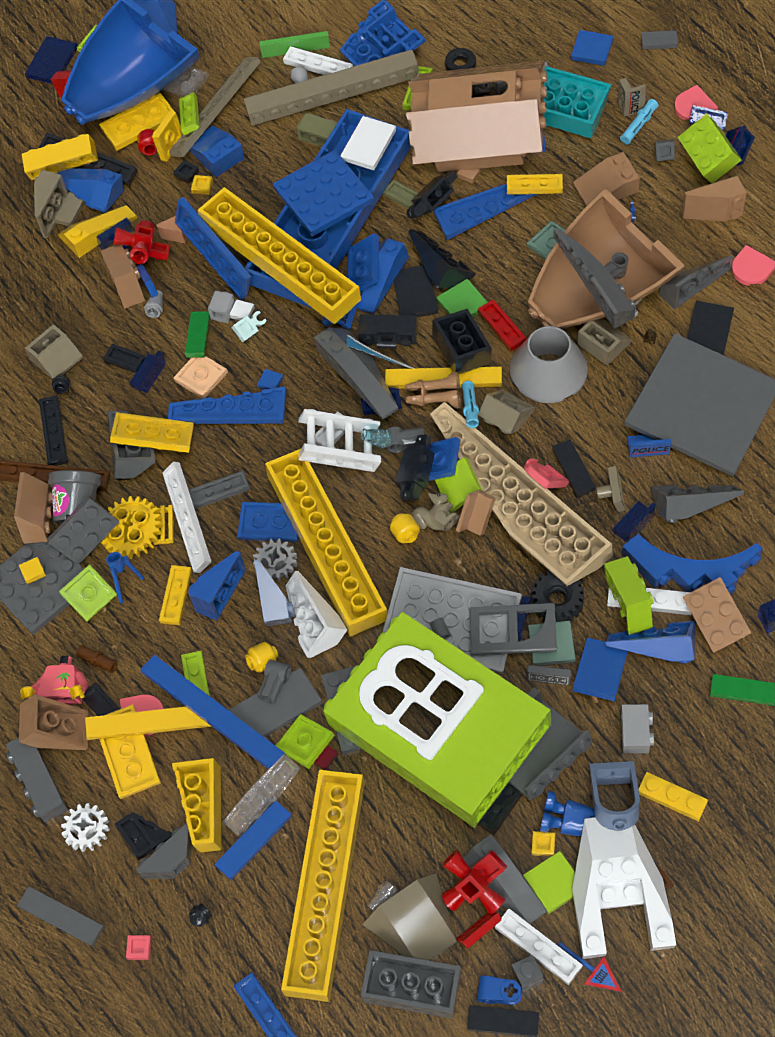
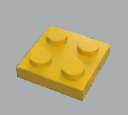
[152,111,183,162]

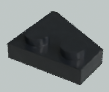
[114,812,172,861]

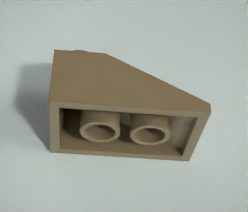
[34,170,68,239]

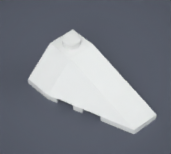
[286,571,347,658]

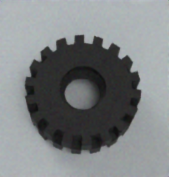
[532,571,584,622]

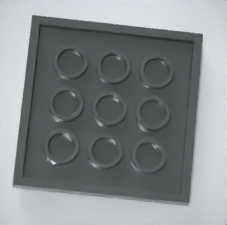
[0,533,84,635]

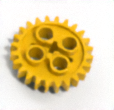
[101,496,163,559]

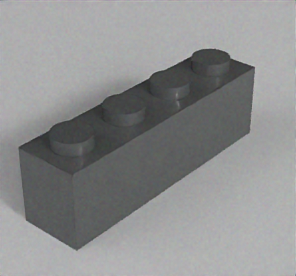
[6,738,68,822]

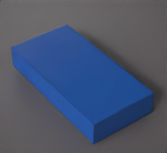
[136,264,158,298]

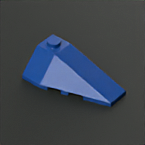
[357,239,409,315]

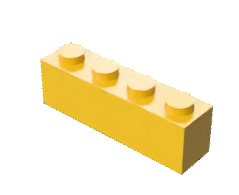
[22,134,98,180]

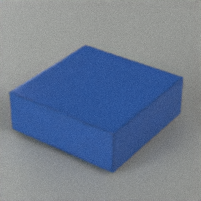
[257,369,283,389]

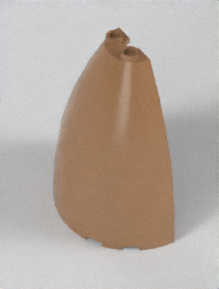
[528,188,685,329]

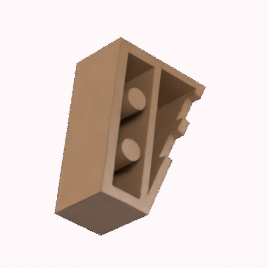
[100,245,145,309]

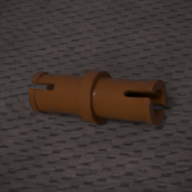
[76,645,118,673]

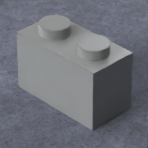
[621,705,654,753]

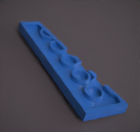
[433,174,537,240]
[168,387,287,424]

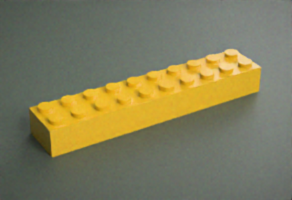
[198,187,361,324]
[265,449,387,637]
[281,770,365,1002]

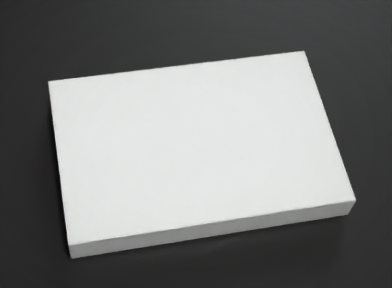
[340,116,396,170]

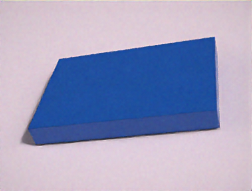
[347,233,379,292]
[237,502,298,542]
[573,638,628,701]

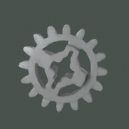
[253,539,298,582]

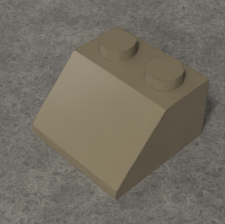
[478,389,535,434]

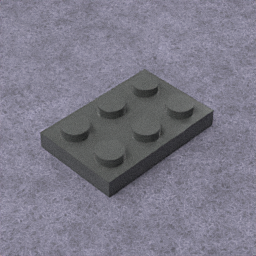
[47,496,119,564]

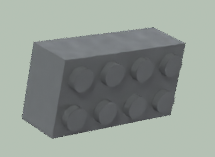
[360,950,462,1019]

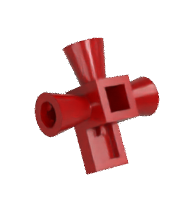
[113,221,171,264]
[442,849,507,915]

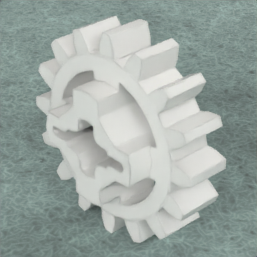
[61,803,110,852]

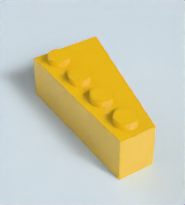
[172,758,221,853]

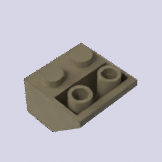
[578,318,632,366]
[25,324,83,379]

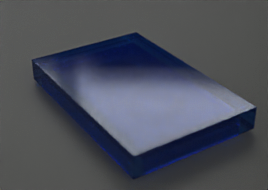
[25,36,78,84]

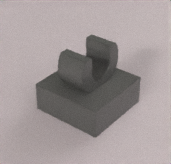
[655,139,675,161]

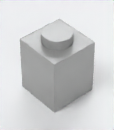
[208,291,235,323]

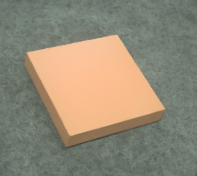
[174,356,228,398]

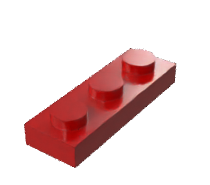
[478,300,527,351]

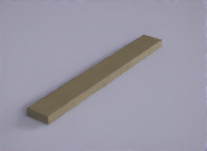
[169,57,261,157]

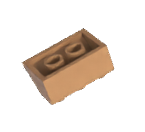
[14,472,53,544]

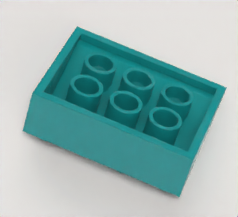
[543,66,611,139]

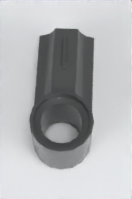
[604,252,629,279]
[385,427,424,453]
[257,659,291,704]

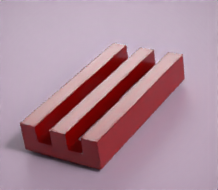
[456,912,502,948]

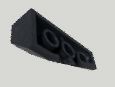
[409,229,475,289]

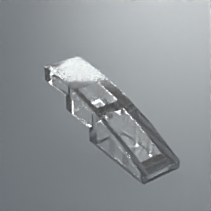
[223,754,301,836]

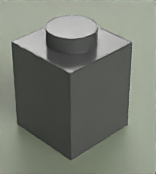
[512,955,543,992]

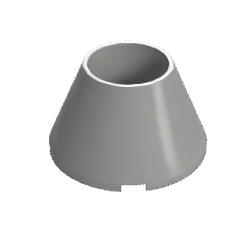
[510,326,588,403]

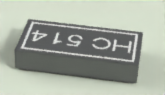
[527,665,571,685]

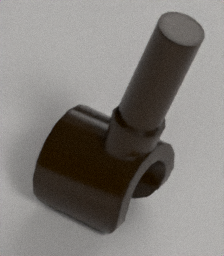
[643,329,657,344]

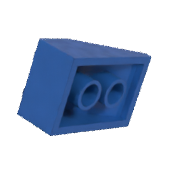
[189,126,244,177]
[189,551,246,621]

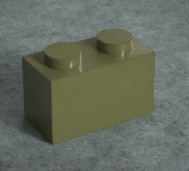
[297,113,337,147]

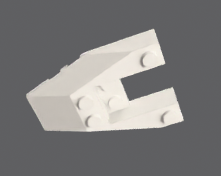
[572,818,676,959]

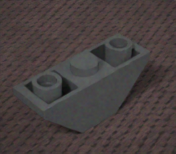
[136,824,192,879]

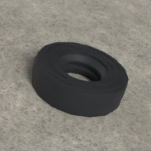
[445,48,476,71]

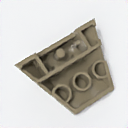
[362,874,457,961]

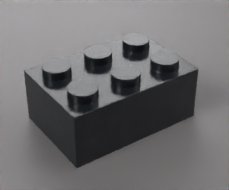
[432,309,492,374]

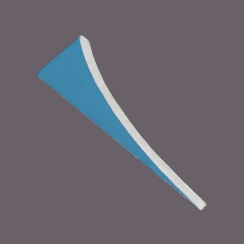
[347,335,415,369]

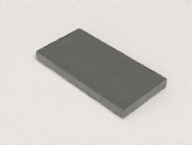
[229,668,322,738]

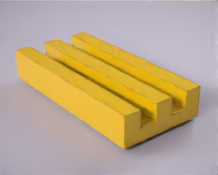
[153,505,174,545]

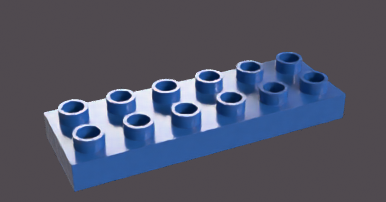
[245,109,411,308]

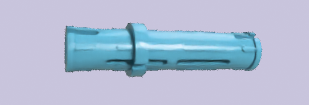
[620,99,659,145]
[462,381,479,428]

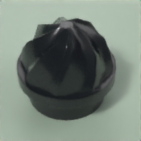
[52,374,71,394]
[189,903,213,927]

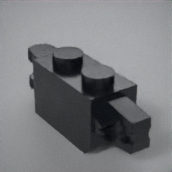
[406,171,458,219]
[396,434,435,501]

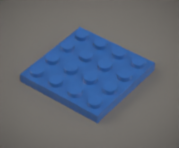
[273,150,375,237]

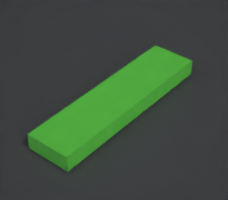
[259,31,330,58]

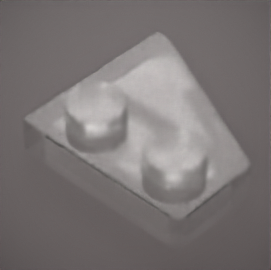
[163,67,209,98]

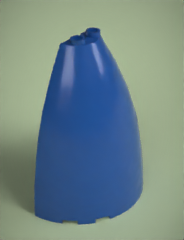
[61,0,199,125]

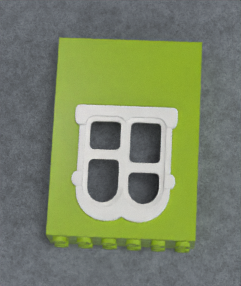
[323,612,552,828]

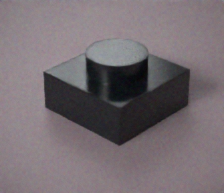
[173,160,199,184]

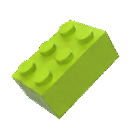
[678,113,742,184]

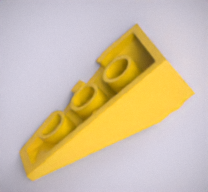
[58,205,137,258]

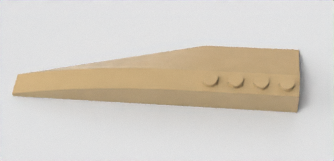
[430,402,613,586]

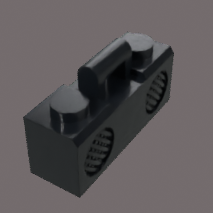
[358,314,418,349]

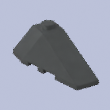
[659,256,733,310]
[651,485,743,523]
[464,834,547,925]

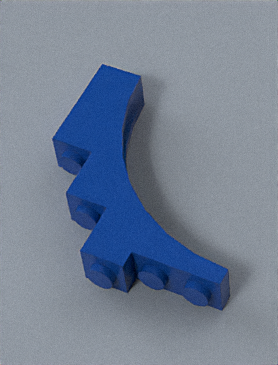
[622,534,763,595]

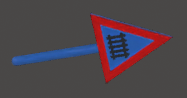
[558,942,622,992]

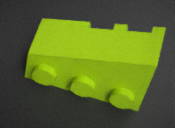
[604,556,654,635]

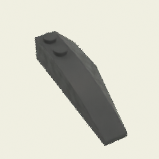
[553,228,636,329]
[314,327,398,420]

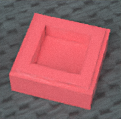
[126,935,152,960]

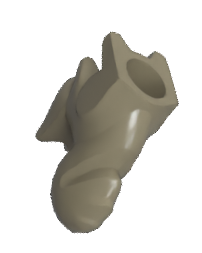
[411,493,460,531]

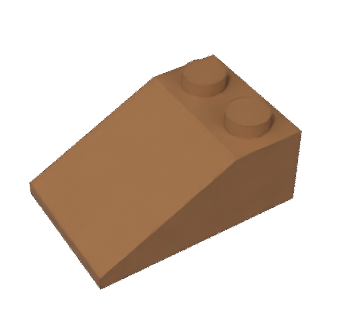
[573,152,640,206]
[682,176,747,221]
[19,694,88,750]

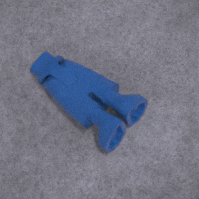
[540,791,595,836]

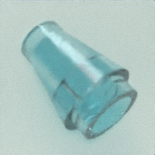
[360,428,391,448]

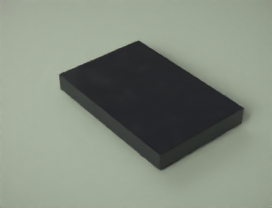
[393,265,438,317]
[687,301,734,355]

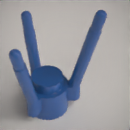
[106,552,144,603]

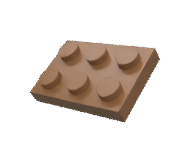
[683,577,752,654]

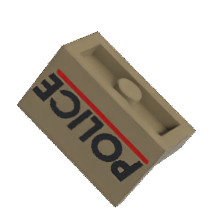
[618,78,646,117]

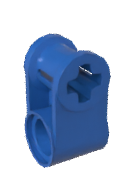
[477,976,522,1005]

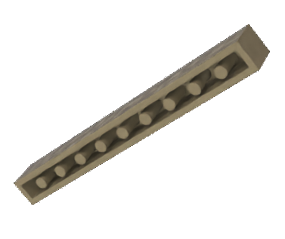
[244,50,419,126]

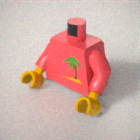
[20,656,89,704]

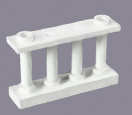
[299,409,381,472]

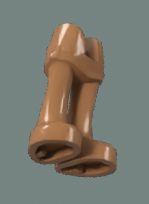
[405,372,461,409]

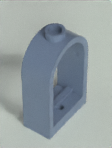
[590,761,640,831]

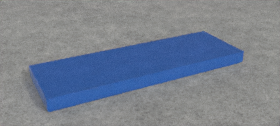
[175,197,252,300]

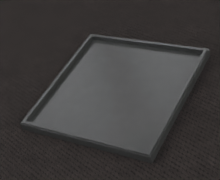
[624,333,775,477]

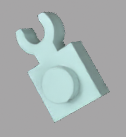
[231,311,266,342]

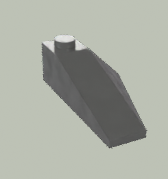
[107,411,156,479]

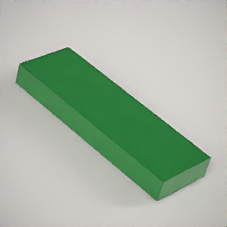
[185,311,210,358]
[710,674,775,706]

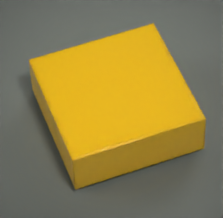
[191,175,213,195]
[19,557,46,584]
[532,831,555,857]

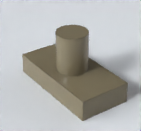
[597,466,626,512]

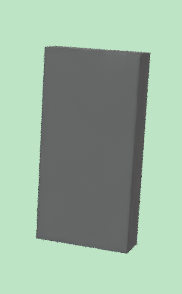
[641,30,678,50]

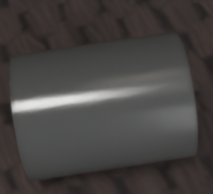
[430,618,451,640]

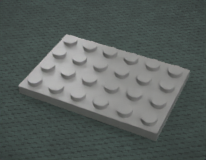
[383,567,522,674]

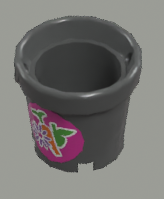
[48,470,101,524]

